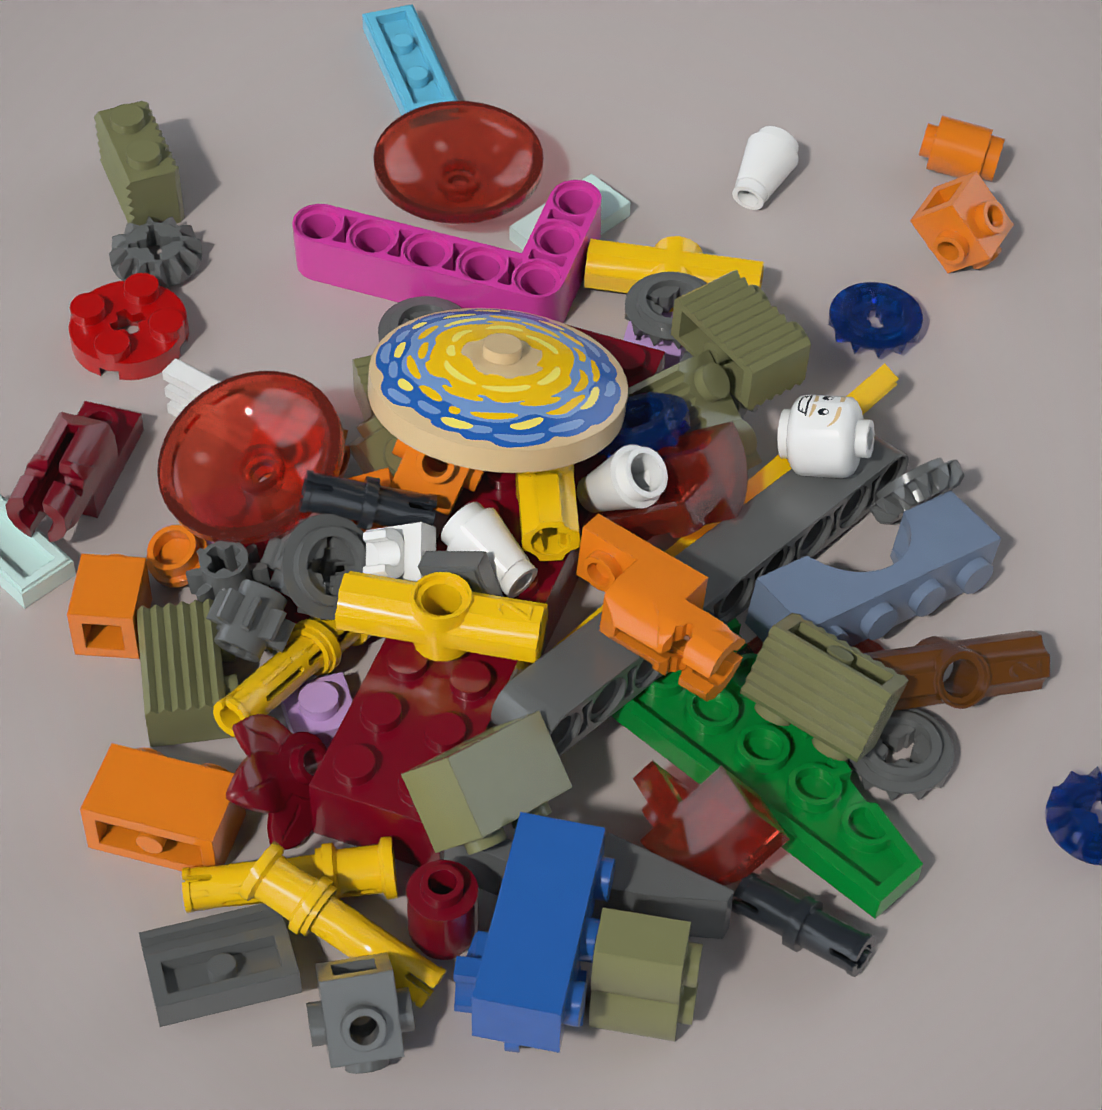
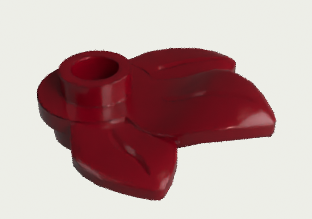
[226,714,327,850]

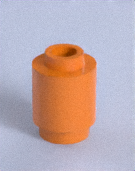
[919,115,1005,182]

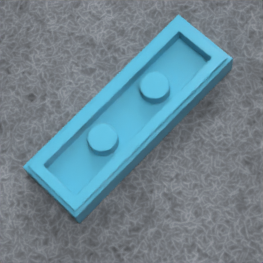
[362,4,459,129]

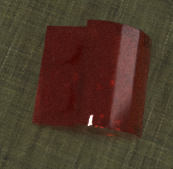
[582,421,748,541]

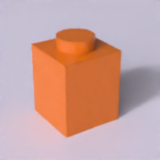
[67,553,152,659]

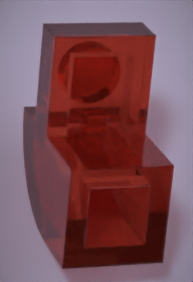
[632,760,789,886]

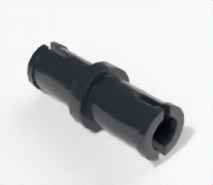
[299,469,437,530]
[731,871,876,977]

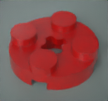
[68,273,189,380]

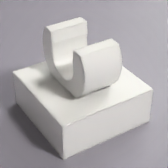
[363,522,436,582]

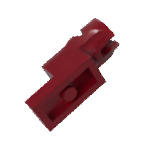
[5,401,144,542]

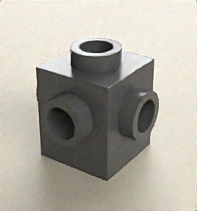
[306,952,415,1074]

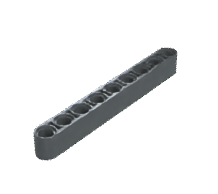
[491,434,909,757]

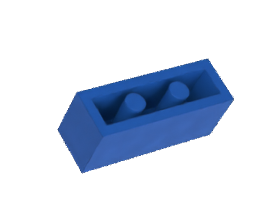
[471,812,616,1053]

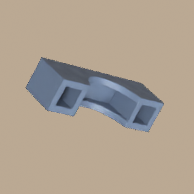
[745,490,1001,647]

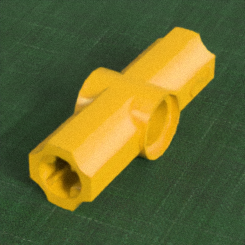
[584,236,764,312]
[516,464,580,561]
[335,571,548,663]

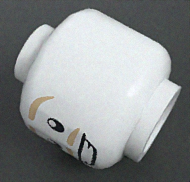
[777,394,874,478]

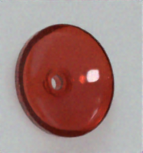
[373,101,544,225]
[157,371,345,545]

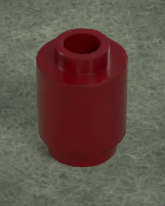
[406,860,479,960]

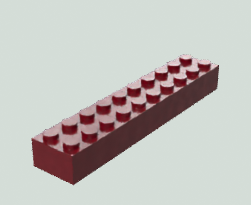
[309,324,665,867]

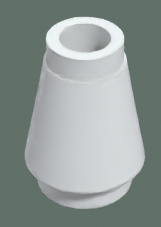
[732,126,799,210]
[577,445,668,513]
[441,502,538,598]

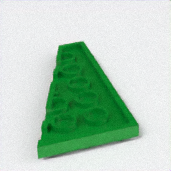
[611,618,923,919]

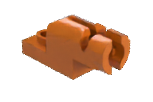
[576,513,746,701]

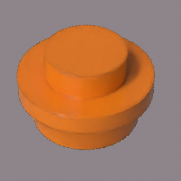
[147,525,208,587]

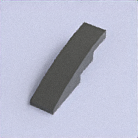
[444,832,734,939]

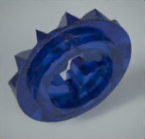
[828,282,923,359]
[596,392,691,459]
[1045,766,1102,866]

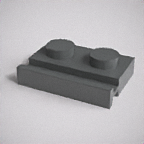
[139,903,303,1027]

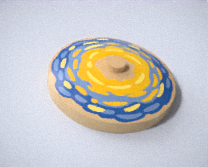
[368,308,628,473]

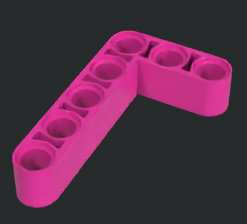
[292,180,602,323]

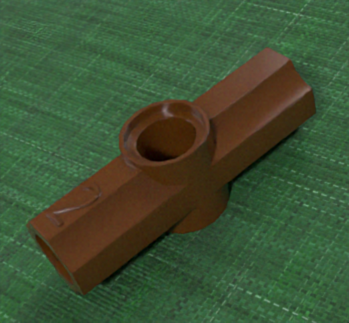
[863,630,1050,711]

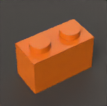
[80,743,246,871]

